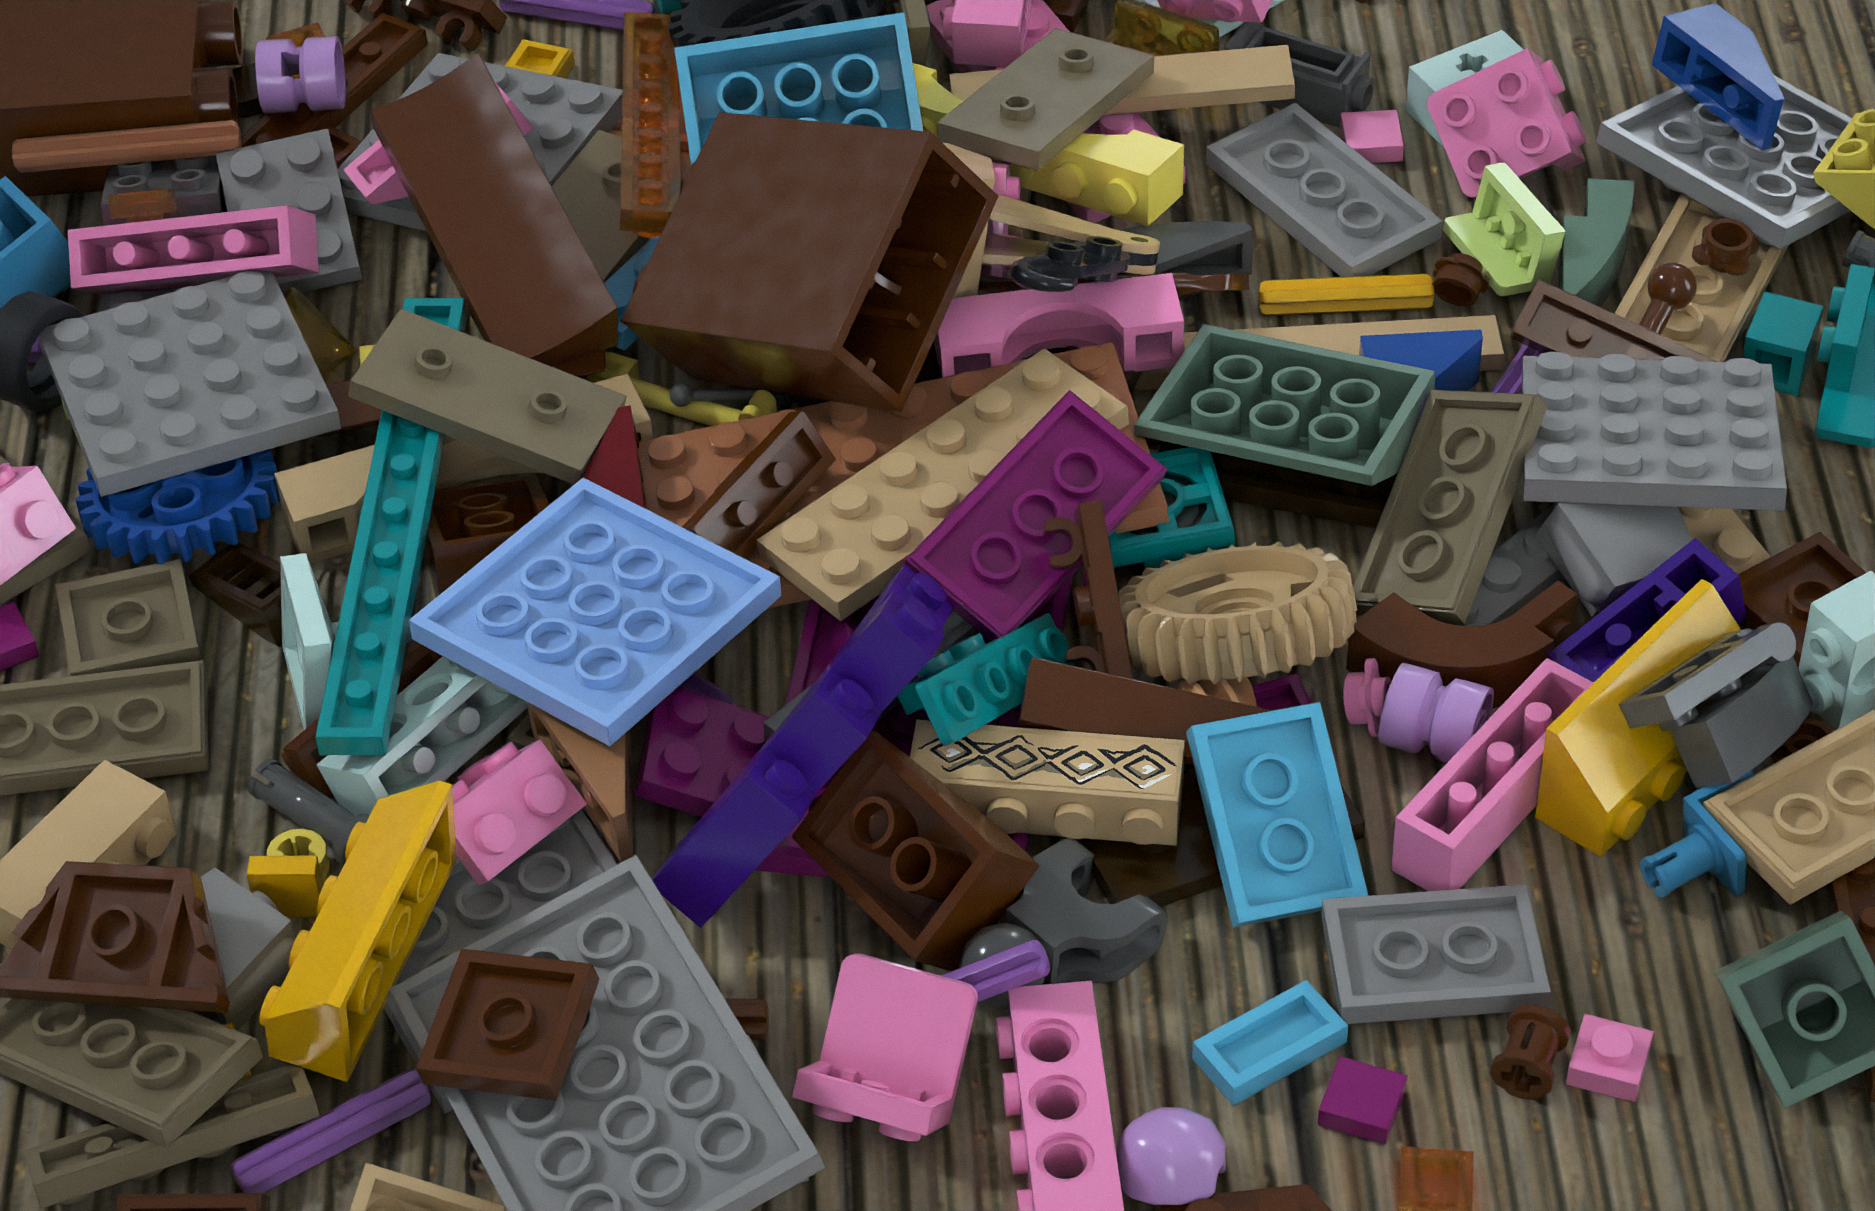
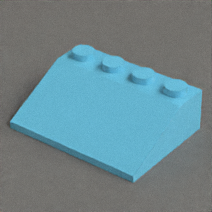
[674,12,923,165]

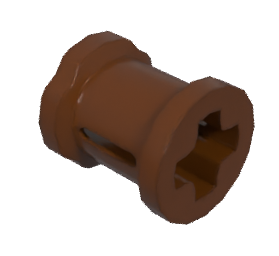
[1490,1004,1571,1100]

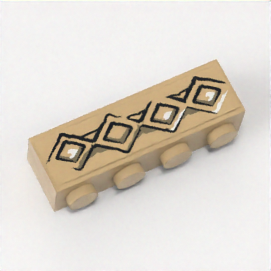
[910,719,1185,846]

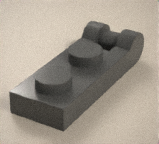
[1619,622,1796,731]

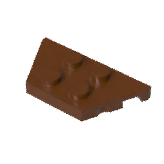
[0,861,230,1013]

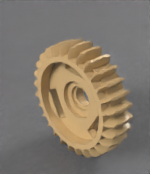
[1119,541,1357,685]

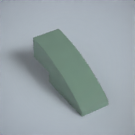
[1559,178,1635,307]

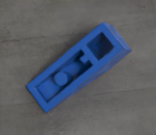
[1652,3,1784,150]

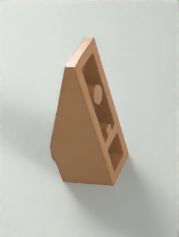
[527,702,633,862]

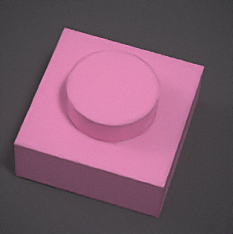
[1566,1014,1654,1102]

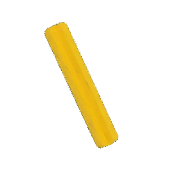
[1258,274,1434,316]

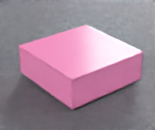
[1340,110,1404,163]

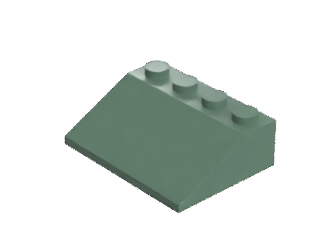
[1134,324,1435,486]

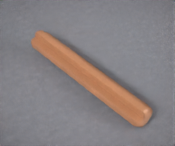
[12,120,242,173]

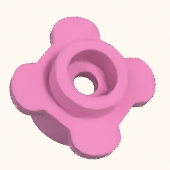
[1343,658,1391,737]

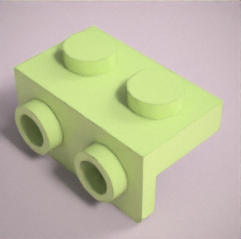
[1442,162,1566,296]

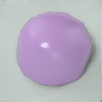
[1117,1107,1226,1205]

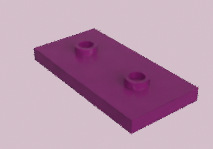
[904,390,1167,641]

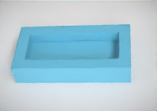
[1192,980,1348,1106]

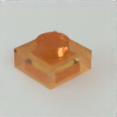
[108,188,177,223]

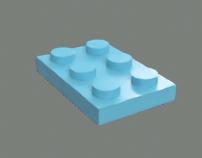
[1186,702,1369,928]

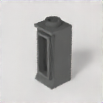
[1224,22,1375,128]

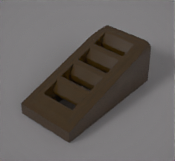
[188,543,282,647]

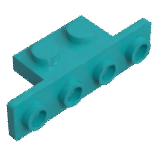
[1814,264,1875,448]
[898,614,1075,746]

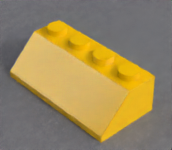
[1535,579,1741,857]
[259,780,457,1082]

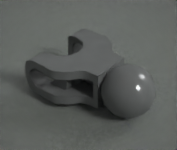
[958,838,1168,1011]

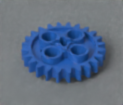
[75,449,280,564]

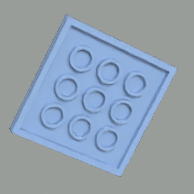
[409,478,782,746]

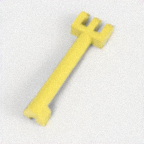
[585,352,777,426]

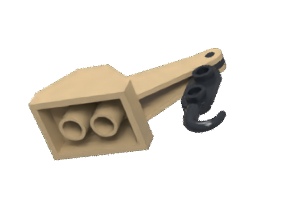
[942,142,1160,298]

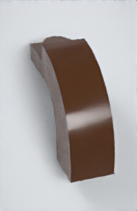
[1346,581,1577,709]

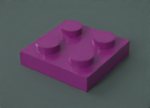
[634,687,770,817]

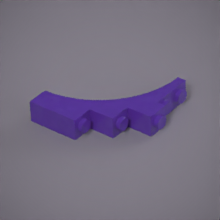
[652,564,954,928]

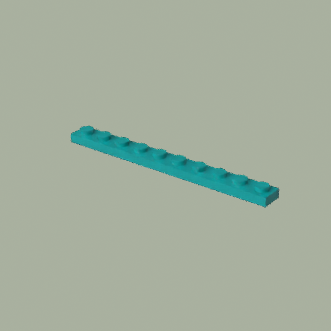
[315,298,467,755]

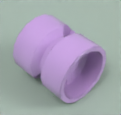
[255,36,346,114]
[1378,663,1494,763]

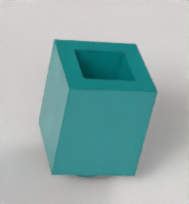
[1742,291,1824,396]

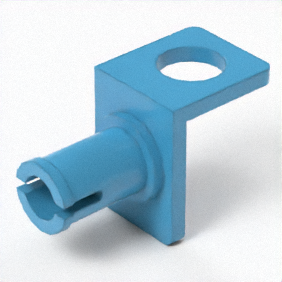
[1640,770,1754,898]

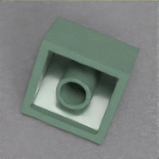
[1714,911,1875,1108]

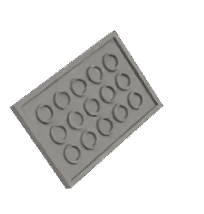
[389,855,825,1211]

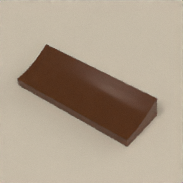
[371,53,618,367]

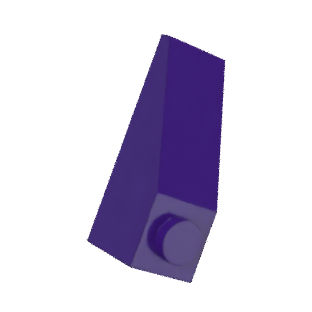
[1548,538,1746,682]

